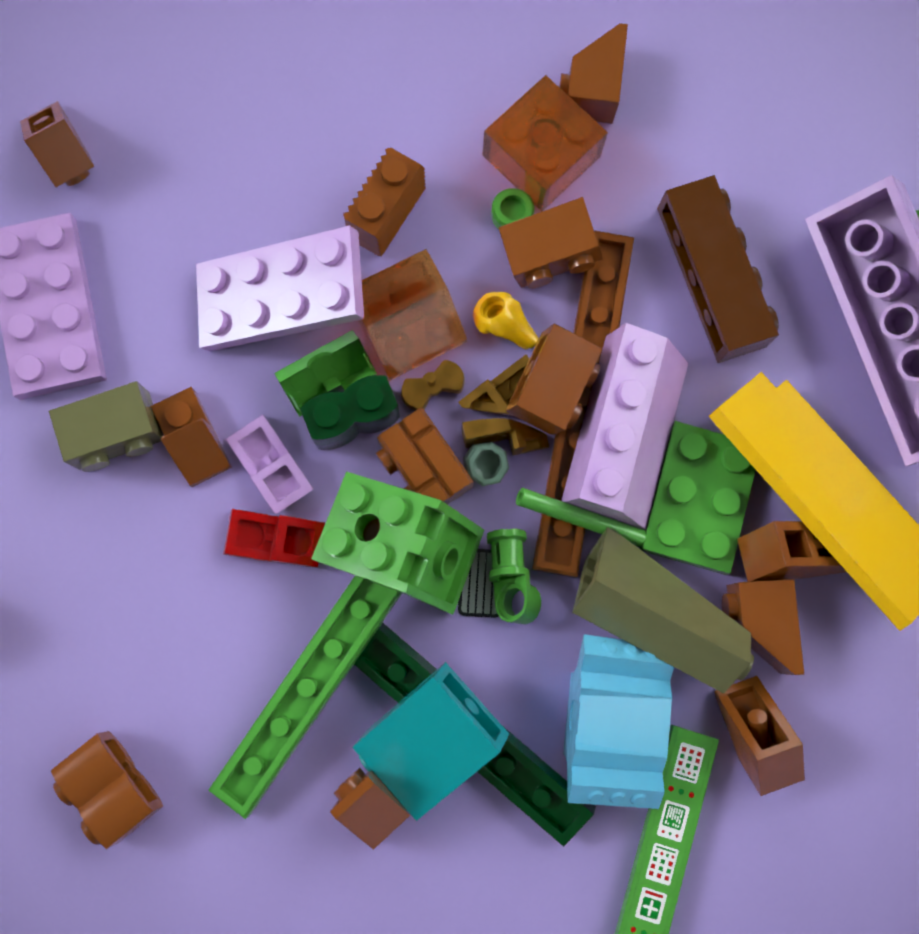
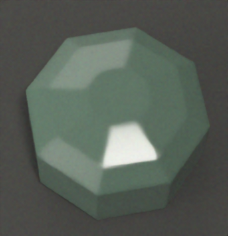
[463,441,509,486]

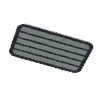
[458,549,499,618]

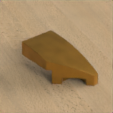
[458,354,530,416]
[462,418,549,456]

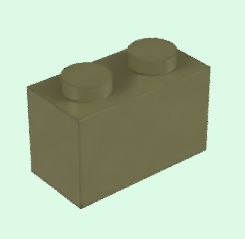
[48,381,163,472]

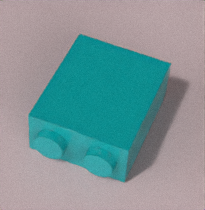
[352,662,509,821]

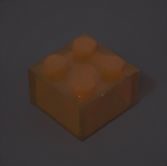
[482,75,608,212]

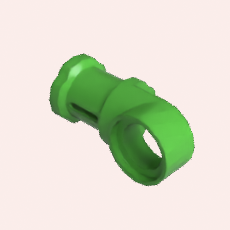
[487,529,542,625]

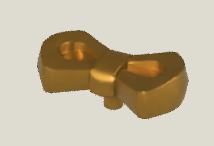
[401,360,465,411]

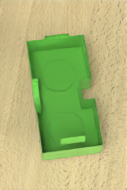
[274,330,377,417]

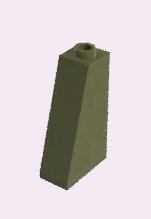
[572,527,754,693]

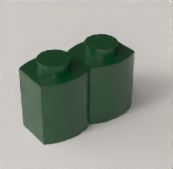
[300,375,400,450]

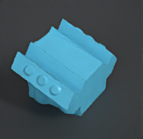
[563,634,674,809]

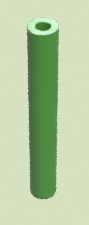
[516,488,646,547]

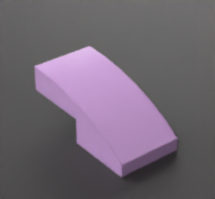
[225,415,313,514]

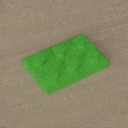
[640,421,756,575]

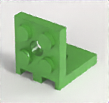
[311,472,485,615]

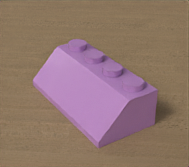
[561,323,688,530]

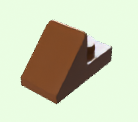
[151,387,232,487]

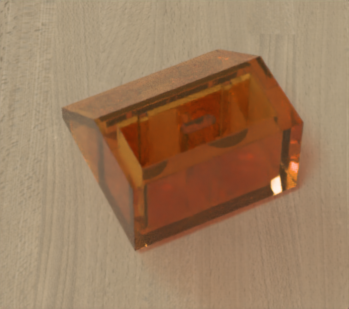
[358,249,467,381]

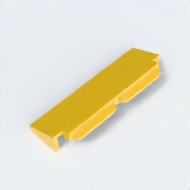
[708,372,919,631]

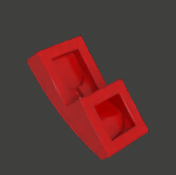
[223,509,325,568]

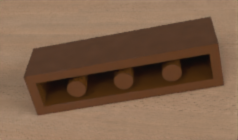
[657,175,779,363]

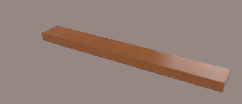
[531,230,634,578]

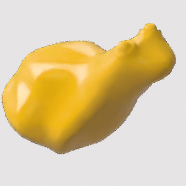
[473,292,539,350]

